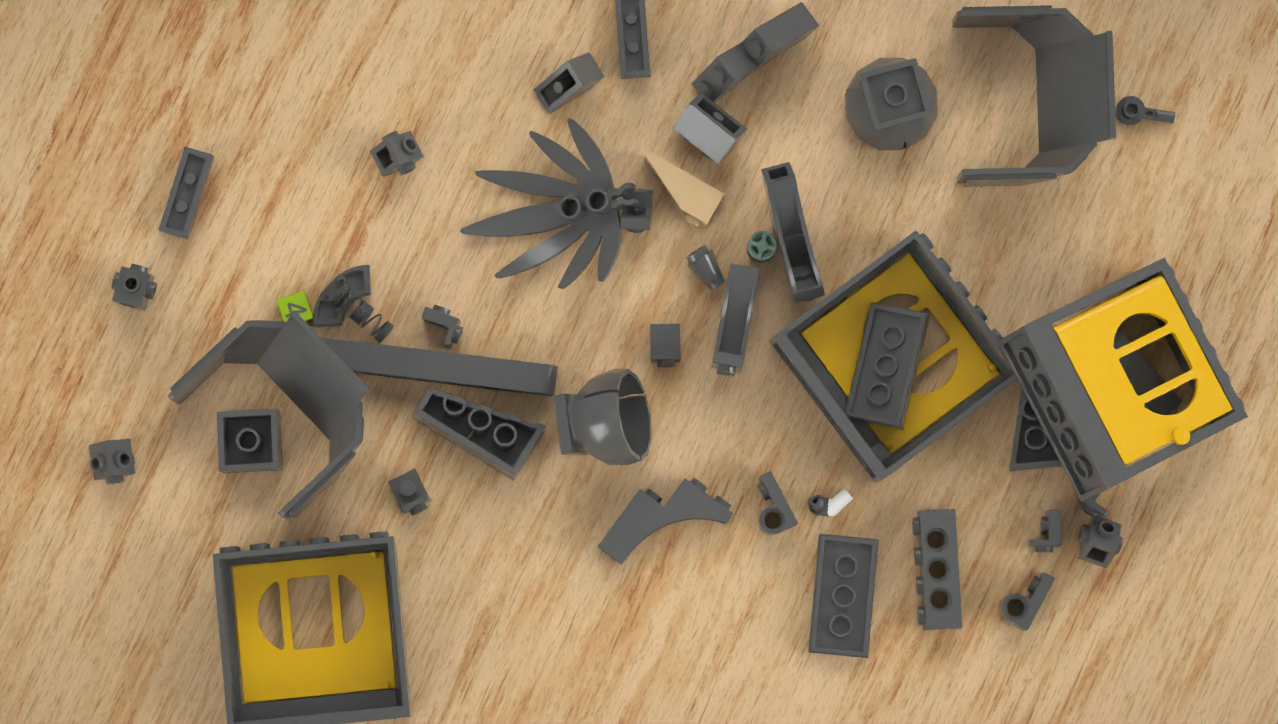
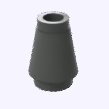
[686,245,725,290]

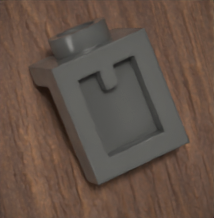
[389,469,431,516]
[1028,510,1061,552]

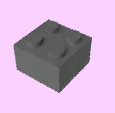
[217,409,283,473]

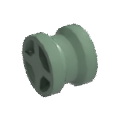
[747,231,777,263]

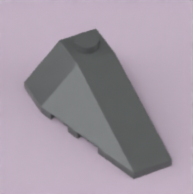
[1114,329,1182,415]

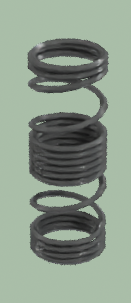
[331,284,394,343]

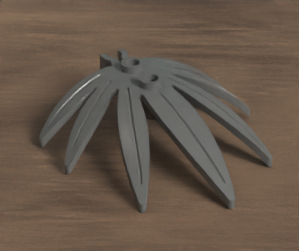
[460,118,639,289]

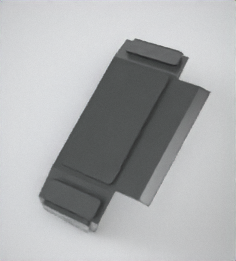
[952,5,1116,187]
[168,310,370,519]

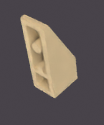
[645,151,724,228]

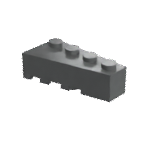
[1009,389,1063,472]

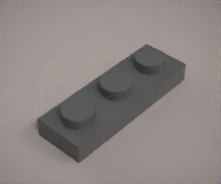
[615,0,650,79]
[159,147,214,240]

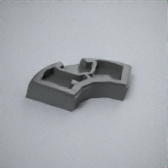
[313,265,371,327]

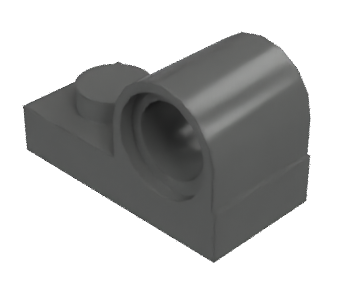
[757,471,799,535]
[999,573,1055,631]

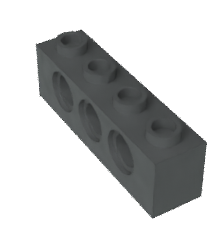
[912,509,962,630]

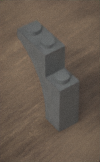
[691,2,819,103]
[761,162,825,303]
[711,263,760,377]
[597,478,733,565]

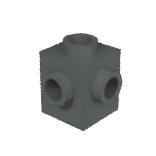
[370,131,424,177]
[112,264,157,311]
[89,439,135,484]
[1077,515,1123,568]

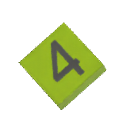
[276,290,313,322]

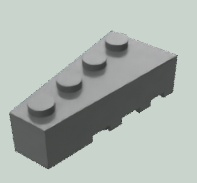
[413,387,546,481]

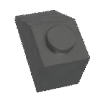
[534,52,604,114]

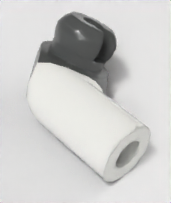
[808,488,853,517]

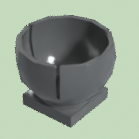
[845,58,938,150]
[553,369,652,465]

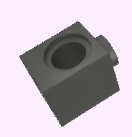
[650,324,681,367]

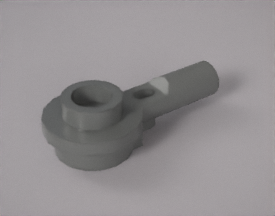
[1116,96,1175,125]

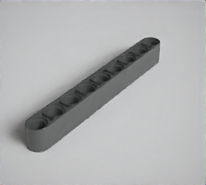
[321,337,558,396]

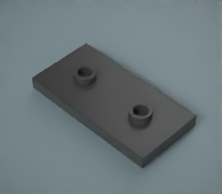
[845,302,930,430]
[808,534,879,658]

